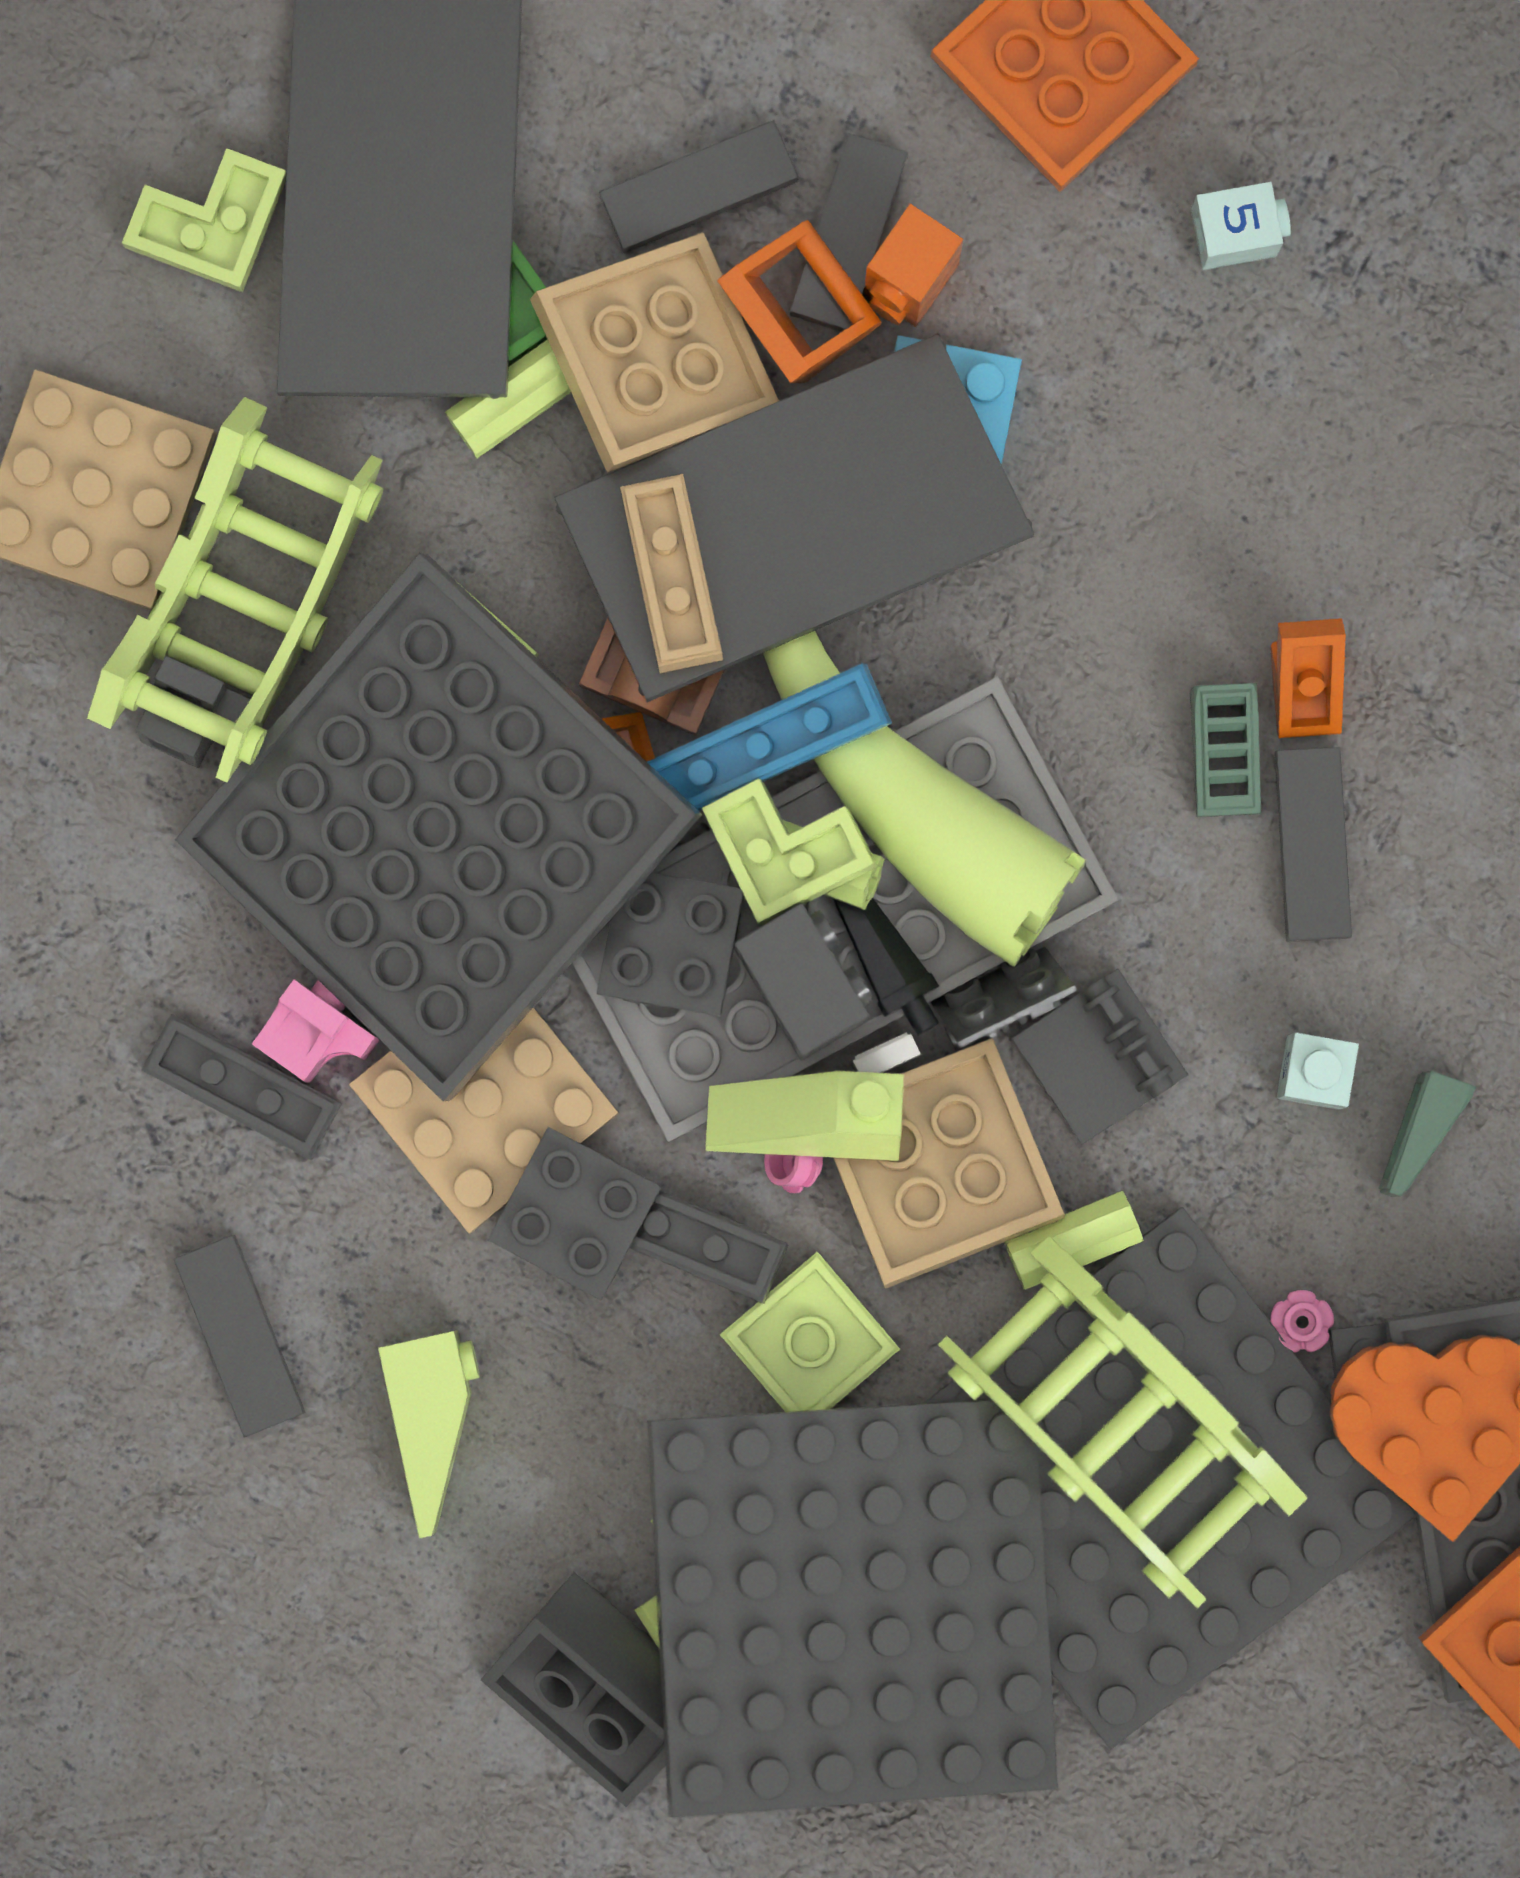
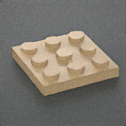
[530,232,779,473]
[0,369,217,611]
[349,1007,619,1234]
[833,1038,1065,1289]

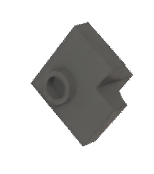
[135,656,250,768]

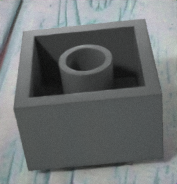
[734,903,873,1061]

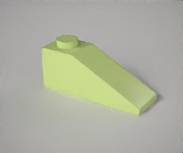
[705,1071,904,1161]
[378,1330,480,1539]

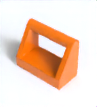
[717,220,882,383]

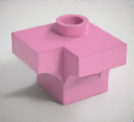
[252,979,380,1084]

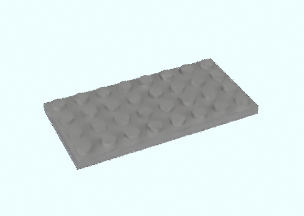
[572,676,1119,1143]

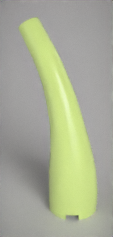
[763,631,1086,967]

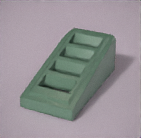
[1190,683,1261,817]
[1379,1071,1476,1197]

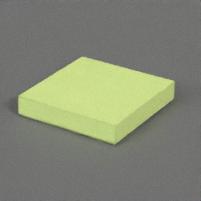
[720,1252,900,1412]

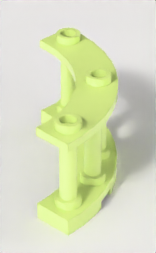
[87,397,384,783]
[938,1235,1308,1608]

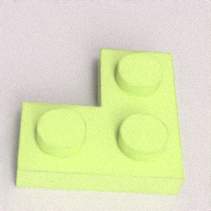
[122,148,287,292]
[702,779,878,926]

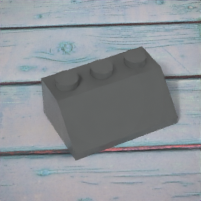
[481,1572,666,1807]

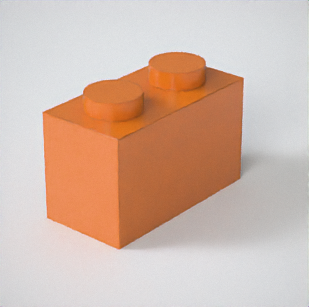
[864,204,964,327]

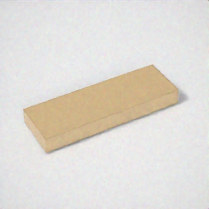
[620,474,723,673]

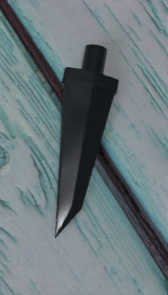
[833,898,939,1036]

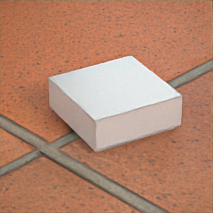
[852,1032,921,1073]

